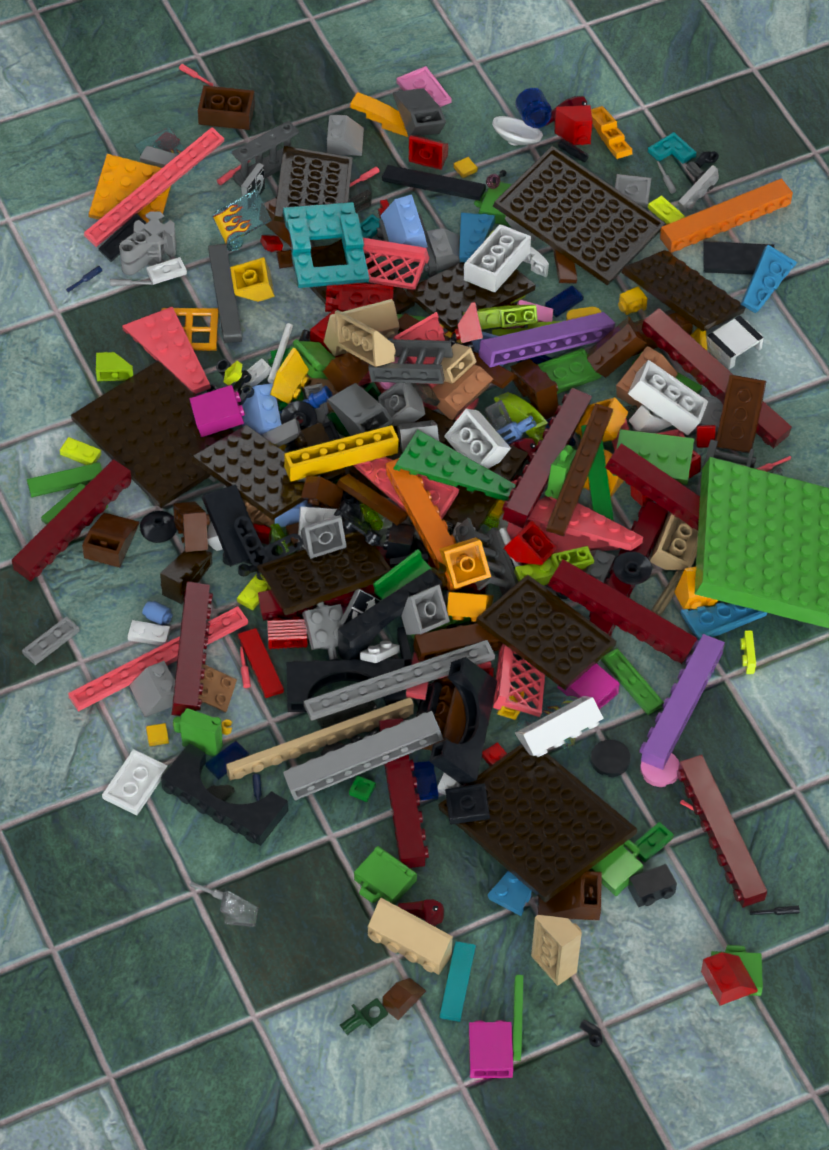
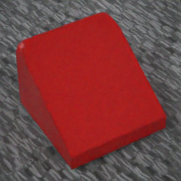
[695,425,716,448]

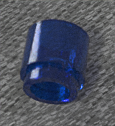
[515,88,552,128]

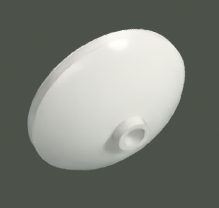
[492,116,543,146]

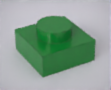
[349,775,376,802]

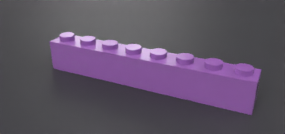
[479,312,615,367]
[640,634,725,770]

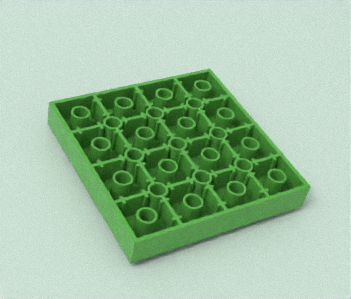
[694,457,829,628]

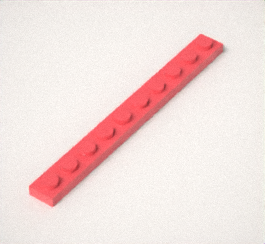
[84,127,224,247]
[68,606,248,712]

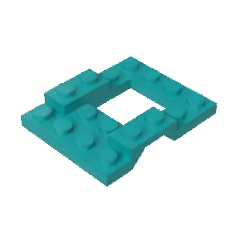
[283,202,370,288]

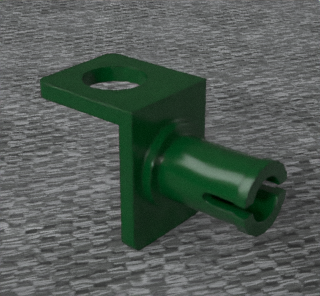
[340,998,388,1035]

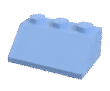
[381,194,428,248]
[242,383,282,435]

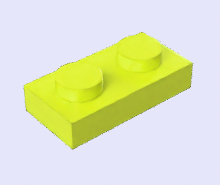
[648,195,685,225]
[59,437,102,465]
[237,573,269,610]
[740,631,756,674]

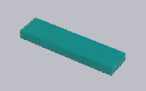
[440,941,476,1022]

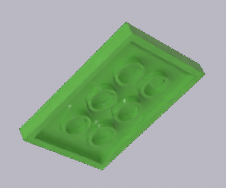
[612,429,694,485]

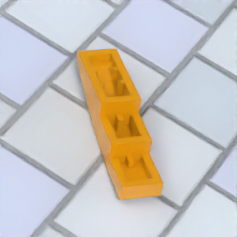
[350,92,408,137]
[591,106,632,159]

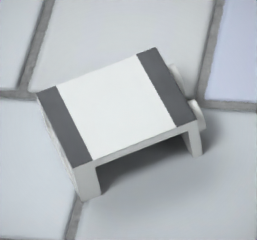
[707,315,764,369]

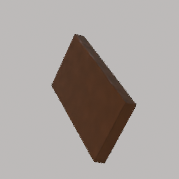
[716,374,767,454]

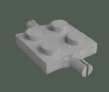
[303,602,343,660]

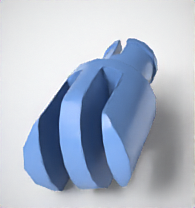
[497,416,536,445]

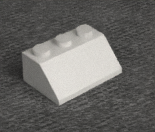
[444,409,511,469]

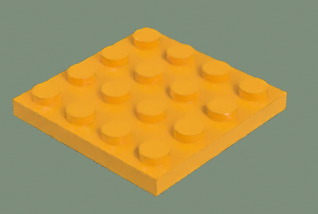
[88,154,172,223]

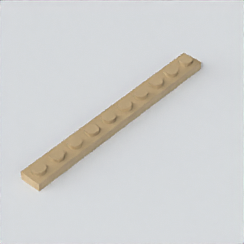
[226,697,414,781]

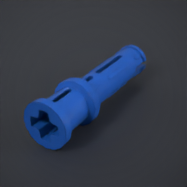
[279,386,333,418]

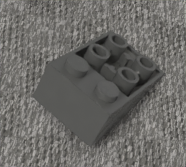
[392,88,446,137]
[327,383,394,436]

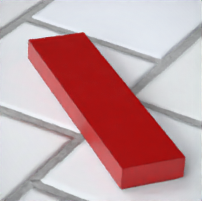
[238,628,284,699]

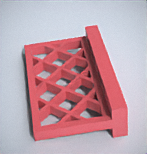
[363,238,429,290]
[493,644,545,717]

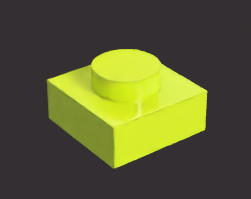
[223,361,243,386]

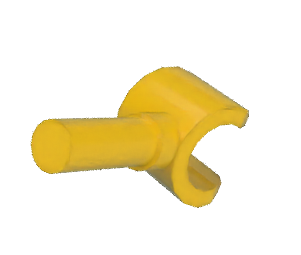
[221,719,232,735]

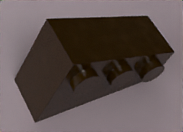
[294,422,345,482]
[160,550,213,605]

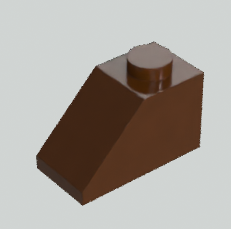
[382,978,426,1020]

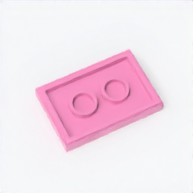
[396,66,451,107]

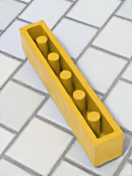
[284,425,399,482]

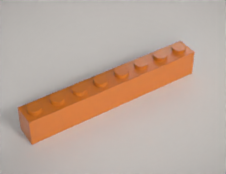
[660,178,793,253]
[385,458,470,592]

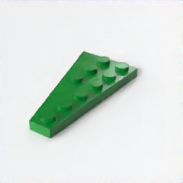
[393,430,516,501]

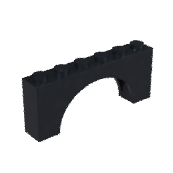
[338,569,442,660]
[429,657,497,785]
[286,658,406,712]
[161,743,288,846]

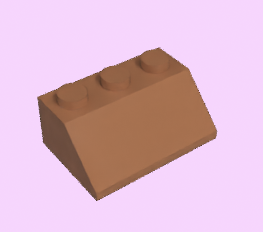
[616,346,678,409]
[426,365,493,420]

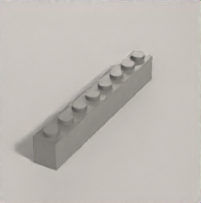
[283,711,444,801]

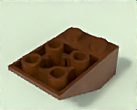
[82,513,140,568]
[538,871,602,920]

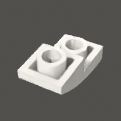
[523,246,549,277]

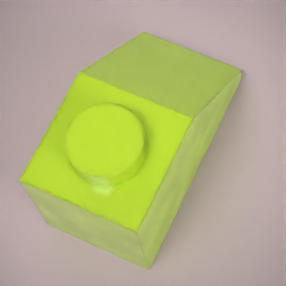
[96,352,134,381]

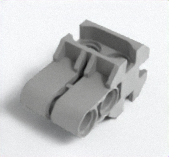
[119,212,176,275]

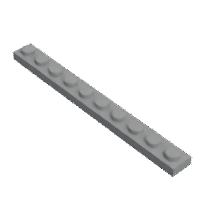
[304,640,495,721]

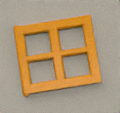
[161,308,218,351]

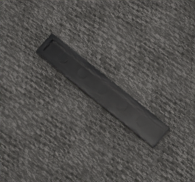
[382,165,486,201]

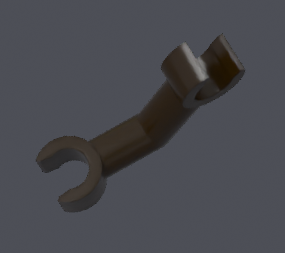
[432,562,447,591]

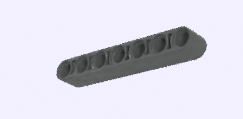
[208,244,242,344]

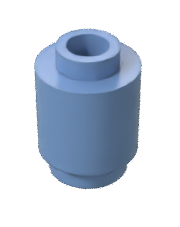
[142,601,173,625]

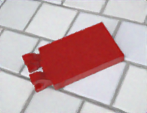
[325,283,394,312]

